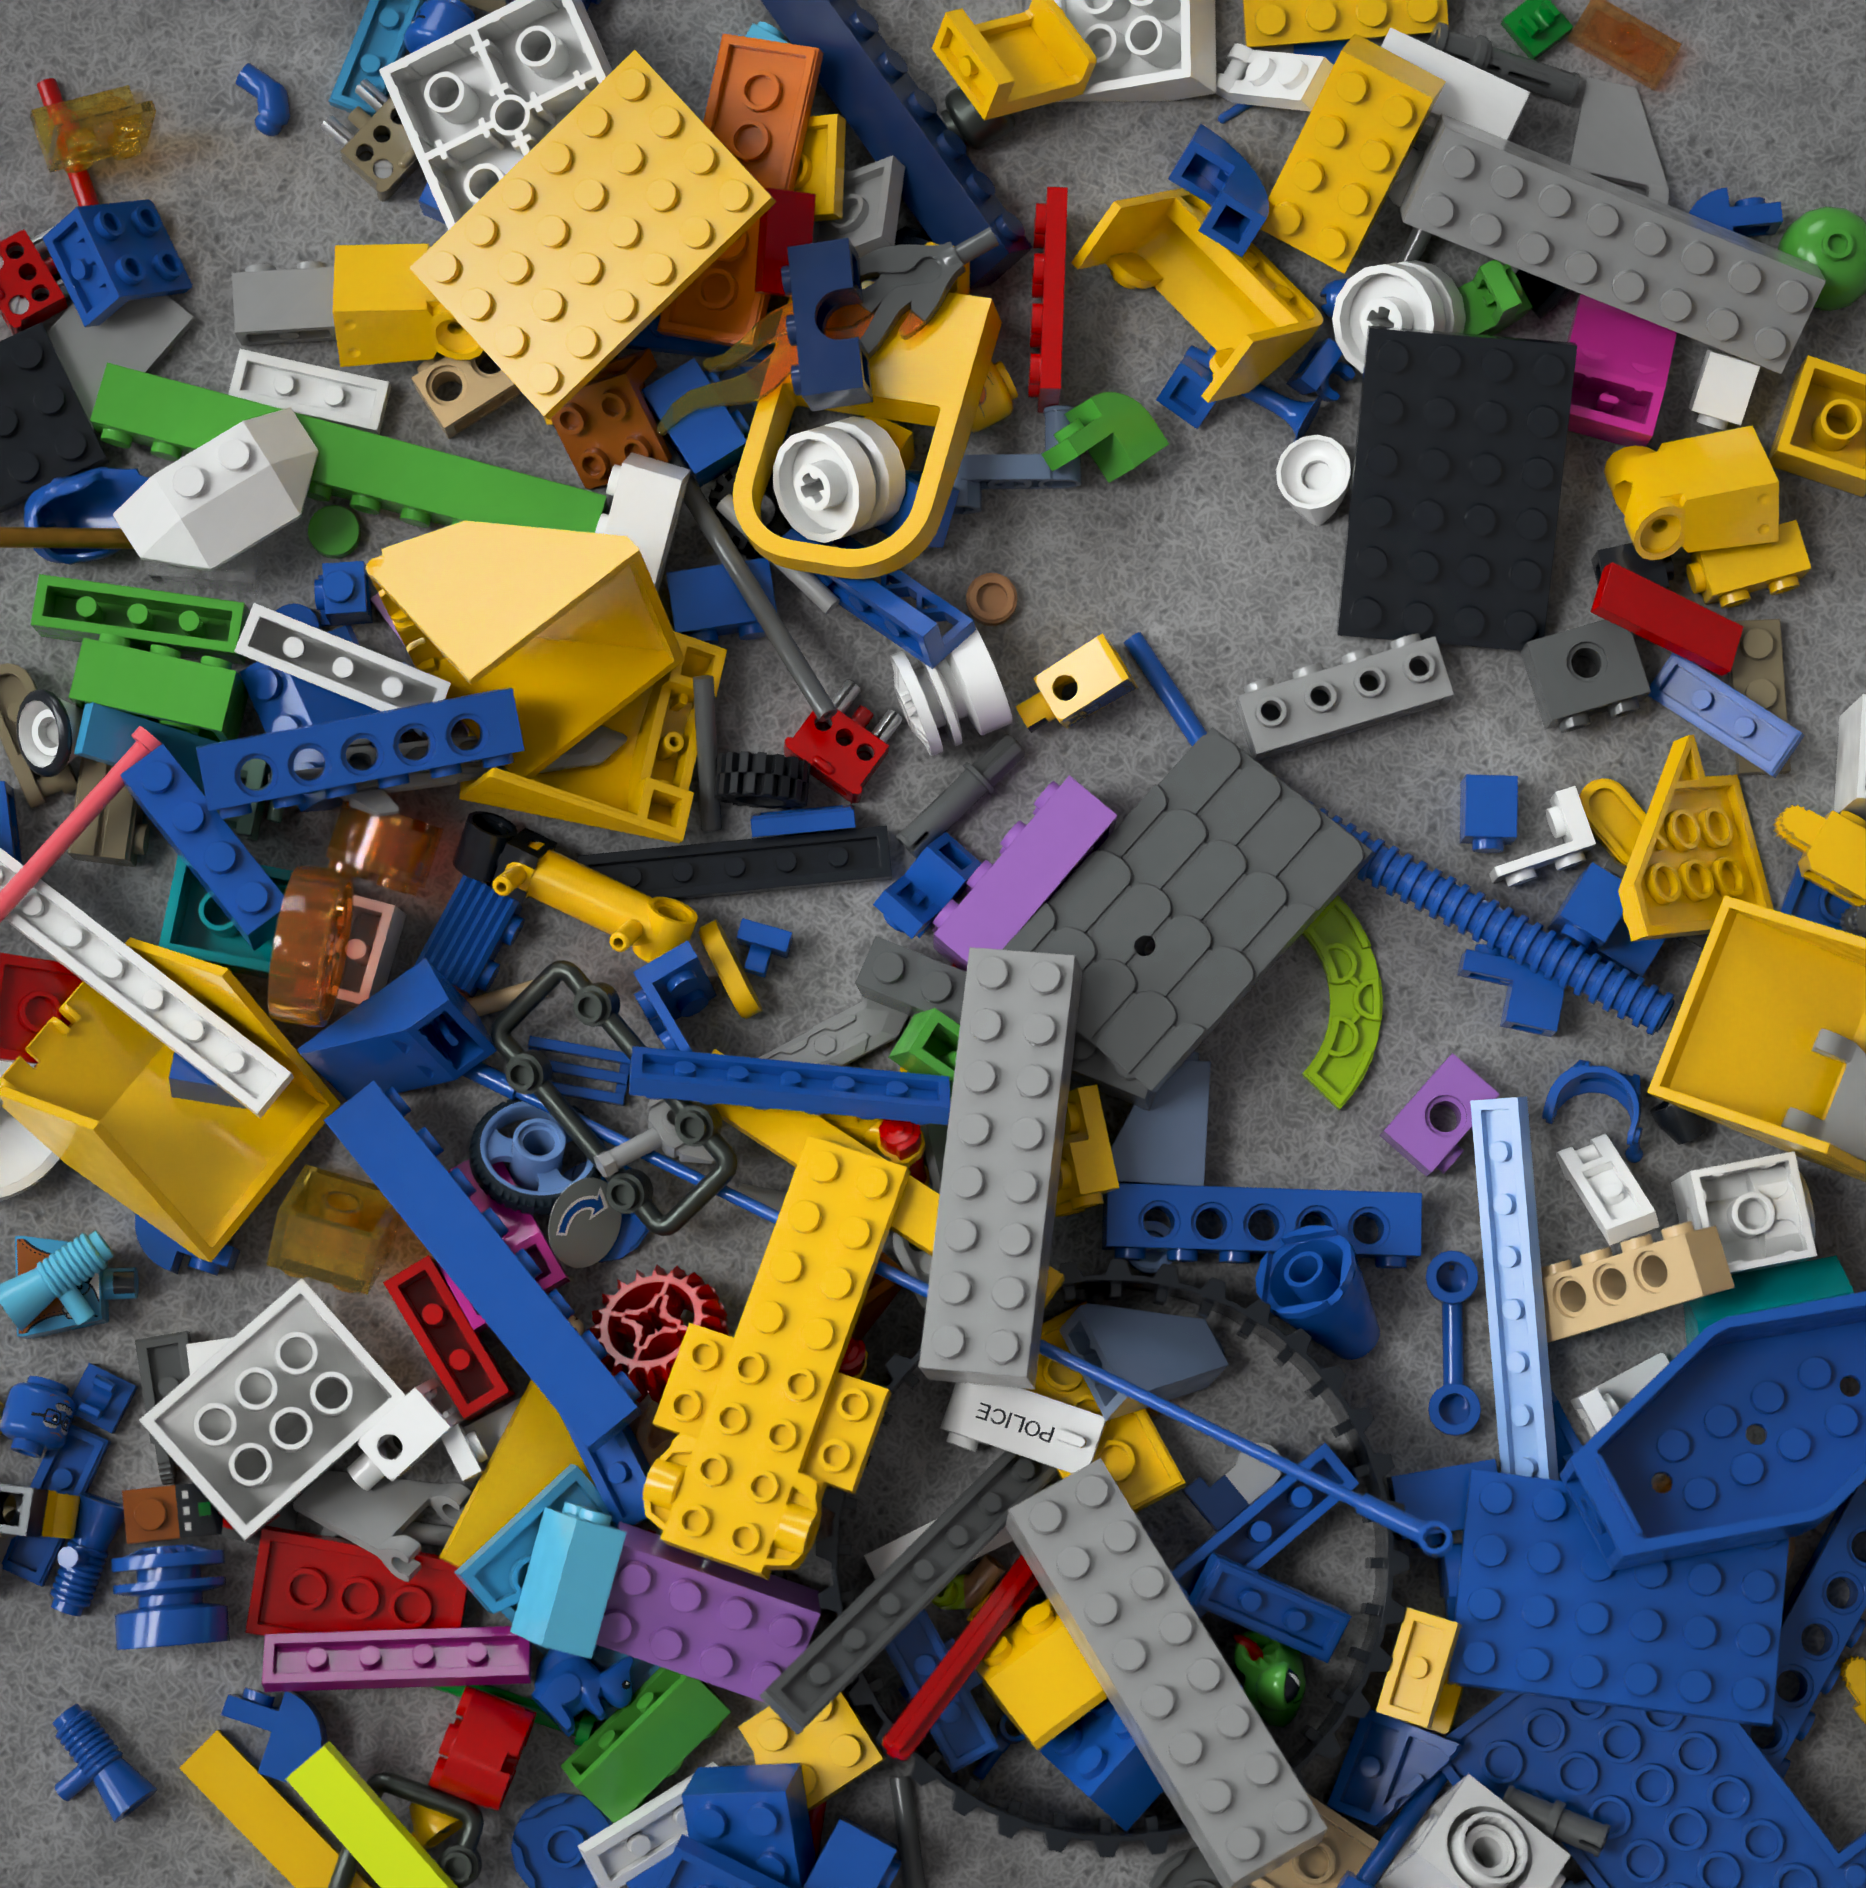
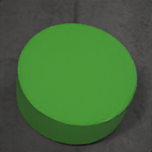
[308,505,361,559]

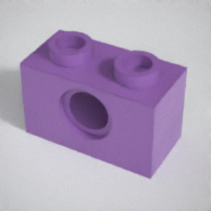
[1379,1053,1500,1177]

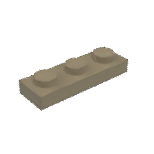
[1729,619,1791,776]

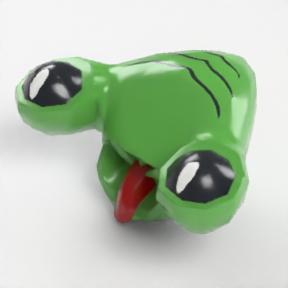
[1233,1630,1306,1727]

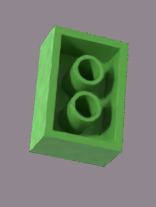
[68,633,249,742]

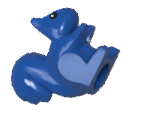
[531,1644,634,1737]

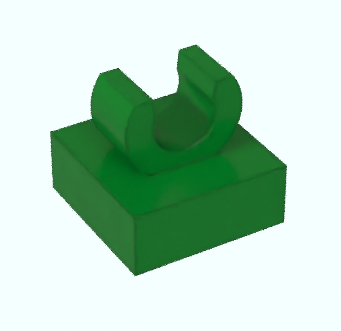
[1501,0,1573,60]

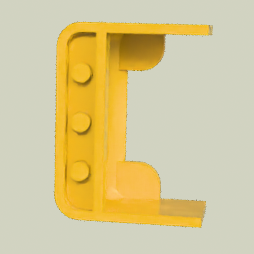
[1071,188,1323,403]

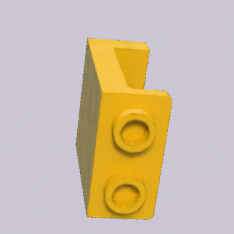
[932,0,1097,121]
[1376,1607,1464,1735]

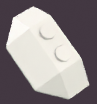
[113,407,319,571]

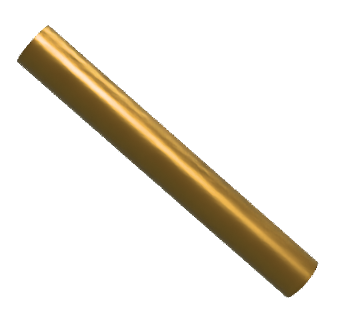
[0,527,134,549]

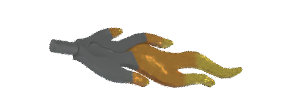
[657,227,999,436]

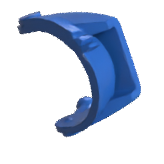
[1542,1060,1643,1163]

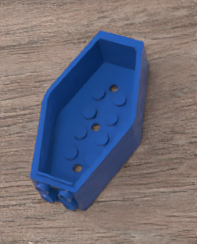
[1559,1291,1866,1571]

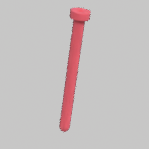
[0,726,162,923]

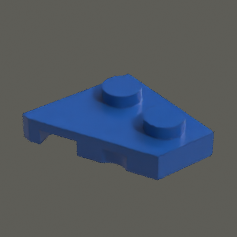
[1327,1709,1462,1828]

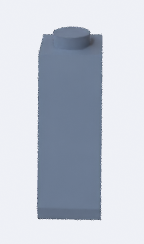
[1111,1052,1211,1186]
[1059,1303,1229,1421]

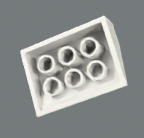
[1054,0,1217,102]
[139,1278,406,1542]

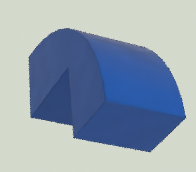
[1168,124,1269,257]

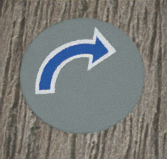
[548,1178,622,1268]

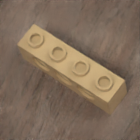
[1541,1221,1735,1343]

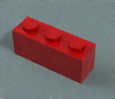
[383,1255,515,1421]

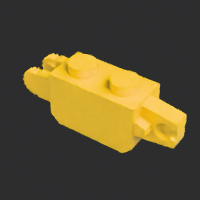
[1773,805,1866,907]

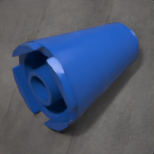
[1255,1225,1380,1360]

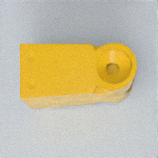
[332,244,484,367]
[1604,425,1779,561]

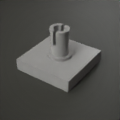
[812,155,905,258]

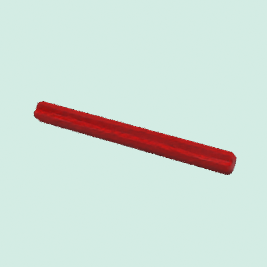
[882,1554,1039,1761]

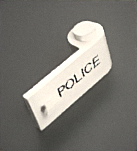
[940,1382,1106,1474]

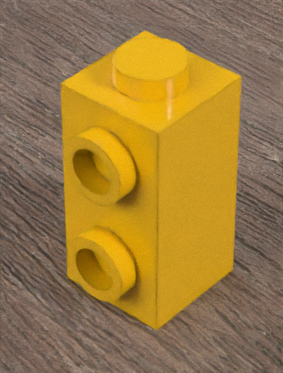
[1686,520,1811,609]

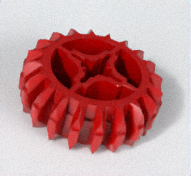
[587,1265,729,1404]

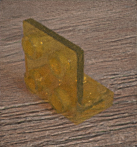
[30,85,156,173]

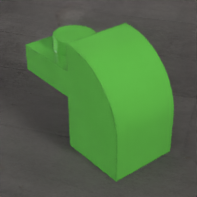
[1458,259,1532,336]
[1041,392,1169,483]

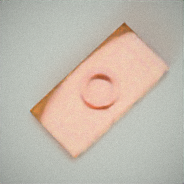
[1567,0,1682,91]

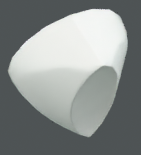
[1276,435,1351,526]

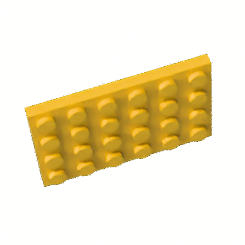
[410,50,777,420]

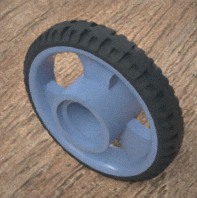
[469,1098,605,1215]

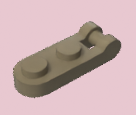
[0,663,78,808]

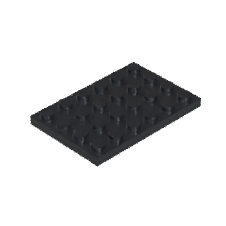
[1337,325,1577,651]

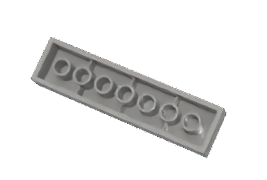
[1400,114,1826,374]
[919,947,1083,1389]
[1006,1458,1327,1888]

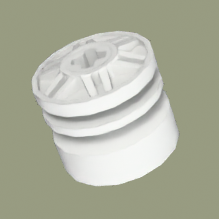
[890,628,1013,756]

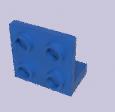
[42,199,192,327]
[633,940,717,1052]

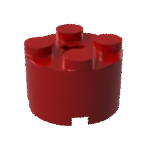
[428,1686,537,1811]

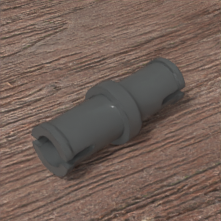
[1502,1785,1611,1858]

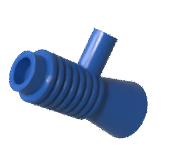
[50,1492,124,1617]
[52,1704,157,1823]

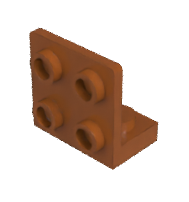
[551,348,672,489]

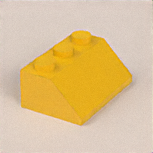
[974,1599,1108,1750]

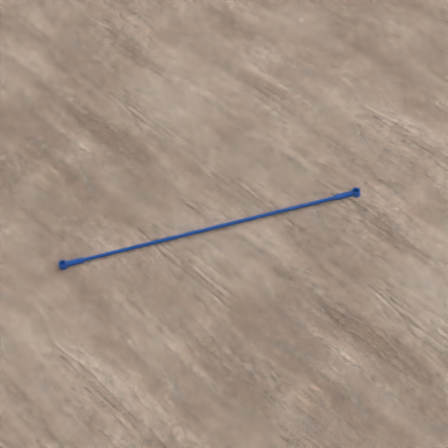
[462,1062,1453,1557]

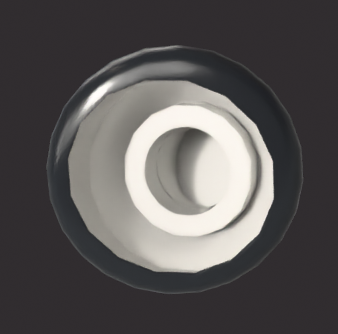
[16,689,84,777]

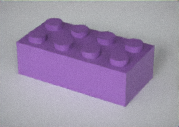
[932,775,1118,972]
[596,1521,821,1703]

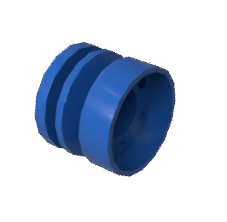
[111,1544,230,1650]

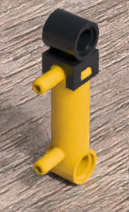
[452,811,698,963]

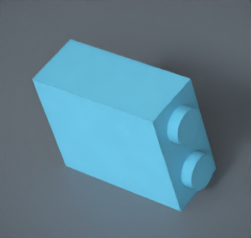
[510,1502,627,1659]

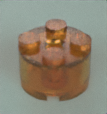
[325,800,444,896]

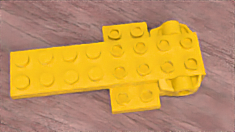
[643,1135,910,1580]

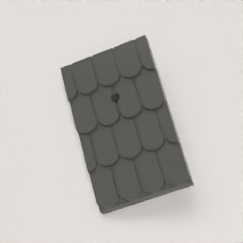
[1002,727,1376,1092]

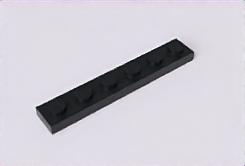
[577,825,892,900]

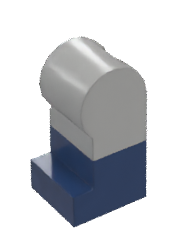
[1182,1442,1281,1532]

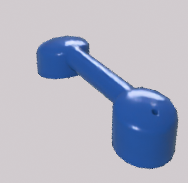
[1426,1250,1481,1436]

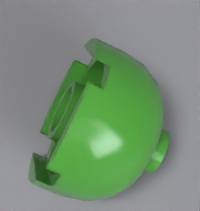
[1778,206,1866,311]

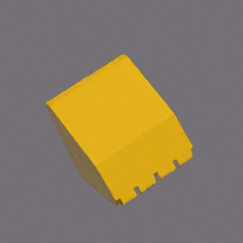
[366,521,685,779]
[1647,895,1866,1182]
[0,937,341,1263]

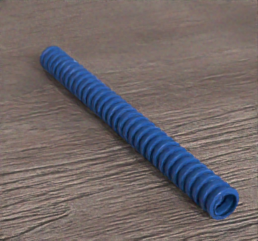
[1308,800,1675,1036]

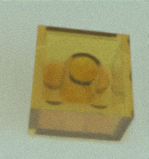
[266,1164,401,1295]

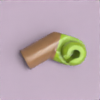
[931,1554,1006,1610]

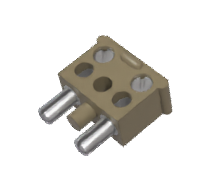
[321,79,420,201]

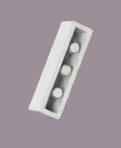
[234,603,451,711]

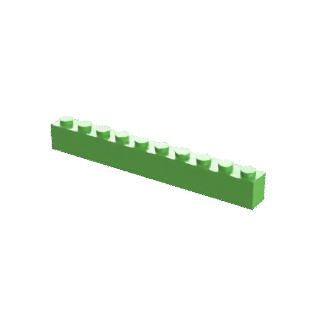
[90,362,608,533]

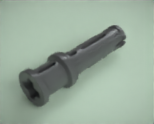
[1427,22,1580,105]

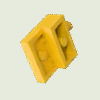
[738,1690,886,1812]

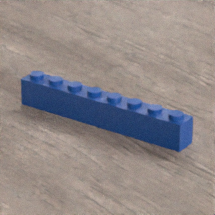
[324,1080,642,1454]

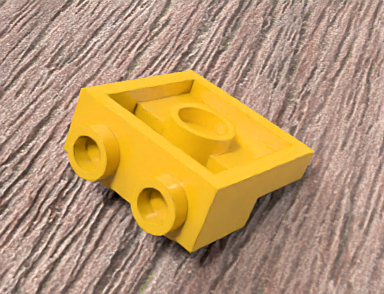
[794,114,846,222]
[1055,1084,1119,1217]

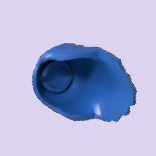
[23,467,150,565]

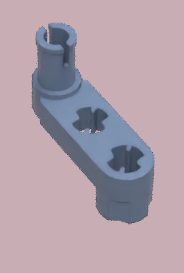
[953,405,1081,515]

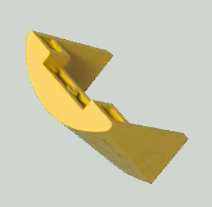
[459,631,727,843]

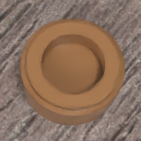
[966,573,1017,626]

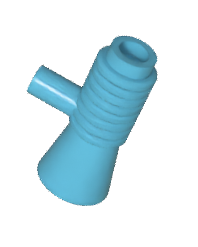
[0,1230,114,1331]

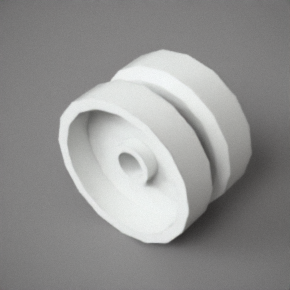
[1332,260,1466,373]
[773,416,905,543]

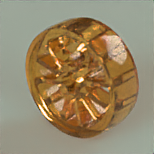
[268,865,354,1027]

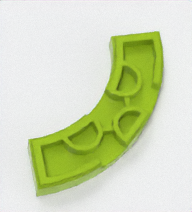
[1302,895,1383,1111]

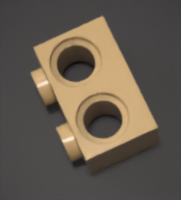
[411,351,522,439]

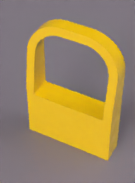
[733,280,1002,579]

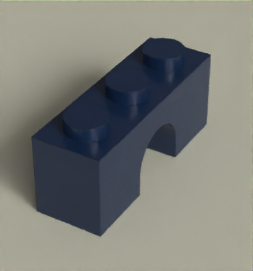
[781,238,873,411]

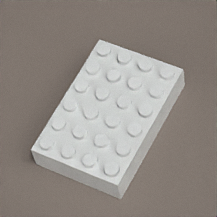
[379,0,613,230]

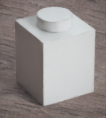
[1689,348,1760,431]

